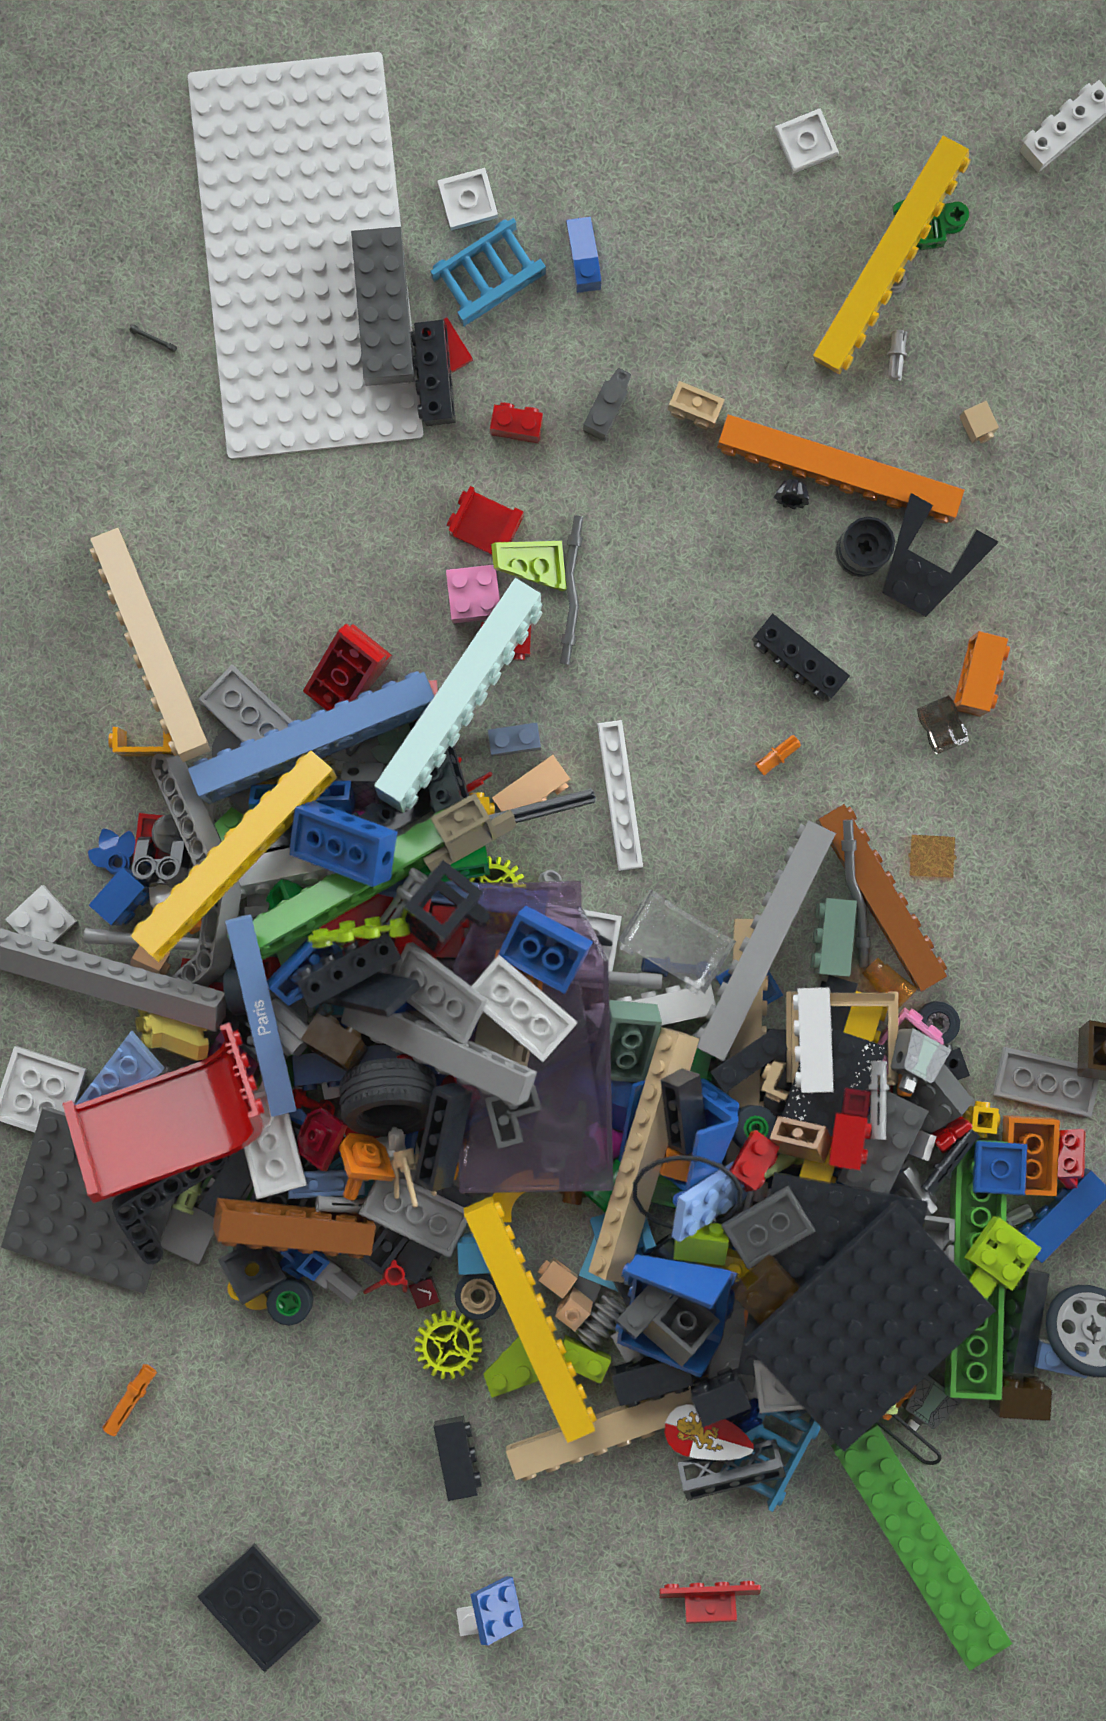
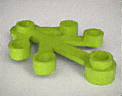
[308,917,410,948]

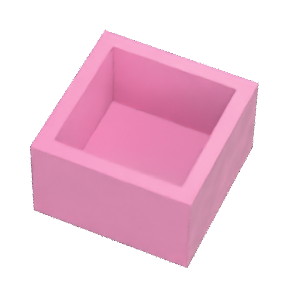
[446,565,500,624]

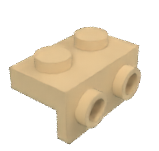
[668,381,725,429]
[761,1059,790,1102]

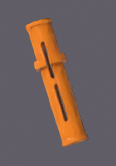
[102,1364,157,1436]

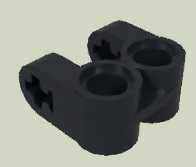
[132,836,191,888]

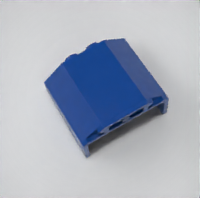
[618,1078,739,1207]
[615,1255,739,1377]

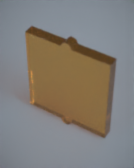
[908,835,957,878]

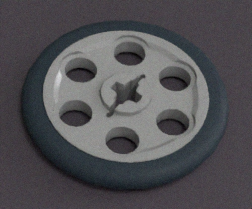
[1045,1285,1106,1378]

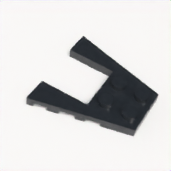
[882,493,998,617]

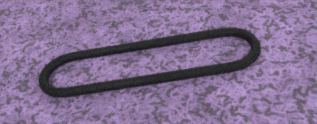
[876,1414,942,1465]

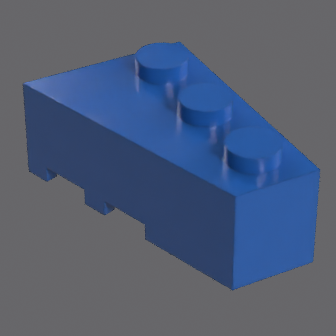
[267,928,342,1006]

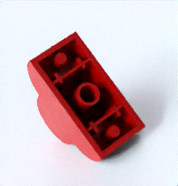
[303,624,393,711]

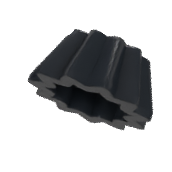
[774,479,809,509]

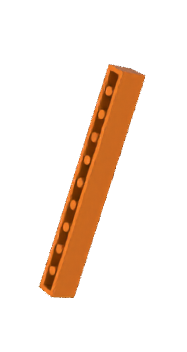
[717,414,965,524]

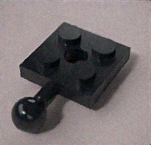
[218,1243,287,1305]

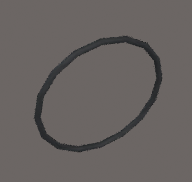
[632,1155,743,1230]

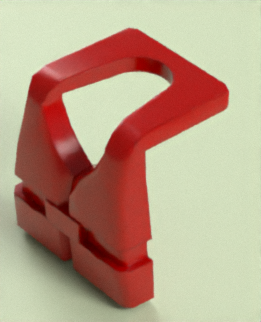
[931,1116,973,1153]

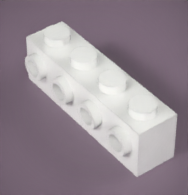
[1019,80,1106,173]
[793,988,834,1093]

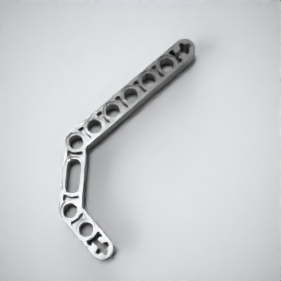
[151,754,241,987]

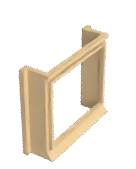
[786,991,898,1085]

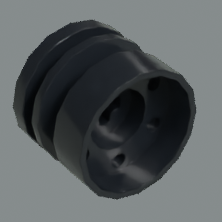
[835,516,895,577]

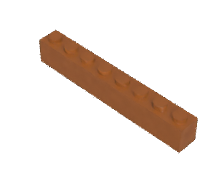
[816,804,947,992]

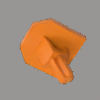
[339,1133,395,1201]

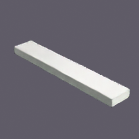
[597,720,643,871]

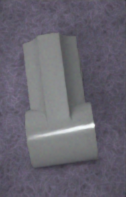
[314,1255,363,1304]

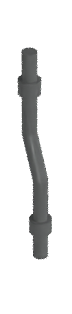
[560,515,584,665]
[841,819,871,967]

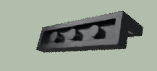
[677,1439,786,1501]

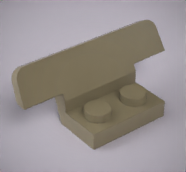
[423,793,516,872]
[475,1011,530,1067]

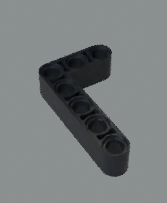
[111,1156,227,1264]

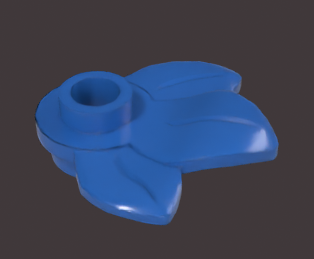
[88,828,136,875]

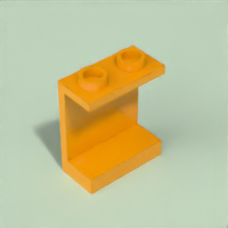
[108,727,173,756]

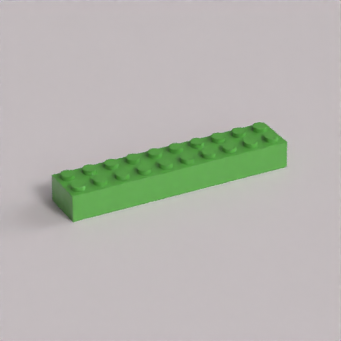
[944,1139,1008,1400]
[831,1423,1012,1671]

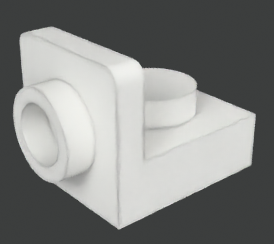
[457,1606,479,1636]

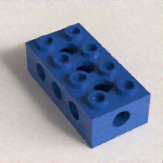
[289,801,397,887]

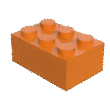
[952,631,1010,717]
[1002,1115,1060,1196]

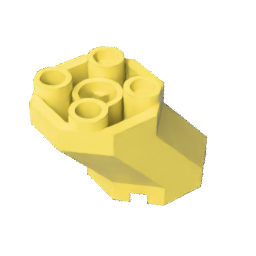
[135,1009,209,1061]

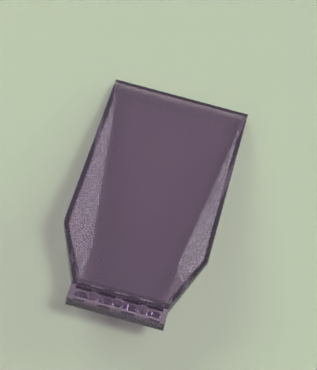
[453,880,613,1193]

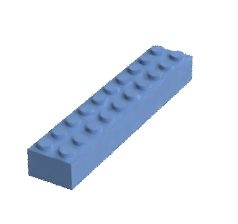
[188,671,435,804]

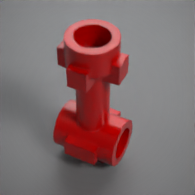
[292,1089,335,1114]

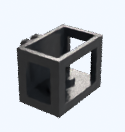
[400,860,490,954]

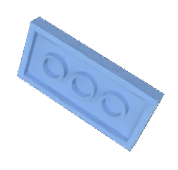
[672,1160,748,1242]

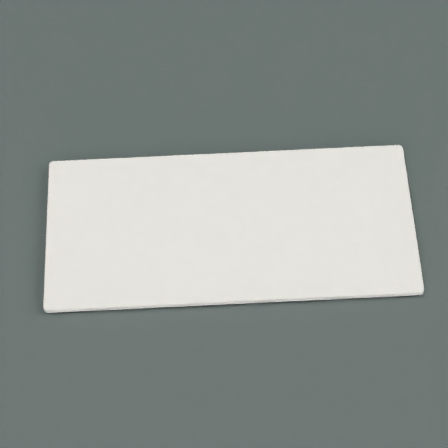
[188,52,423,459]

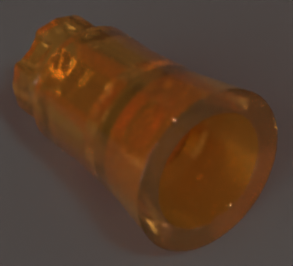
[862,958,918,1009]

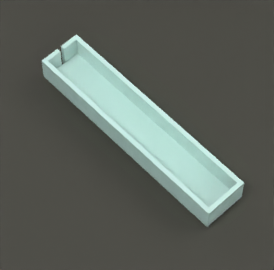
[374,578,542,814]

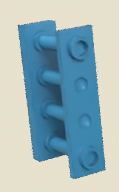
[430,218,546,327]
[720,1400,821,1512]

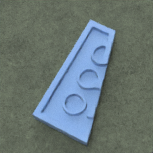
[75,1030,165,1105]

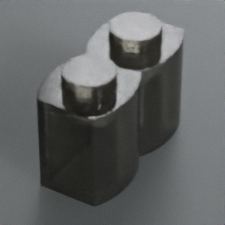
[917,695,969,754]

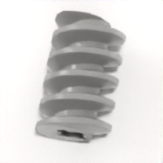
[576,1295,626,1351]

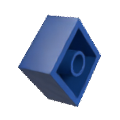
[89,867,150,926]

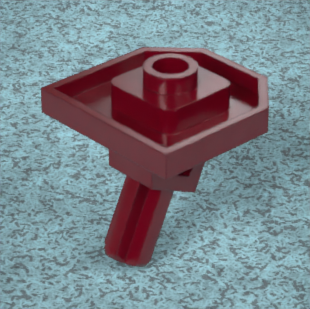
[297,1108,347,1172]

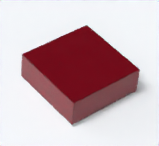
[841,1088,871,1117]

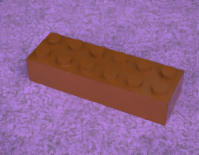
[213,1198,376,1258]

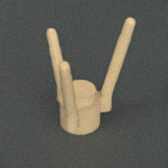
[391,1148,437,1208]

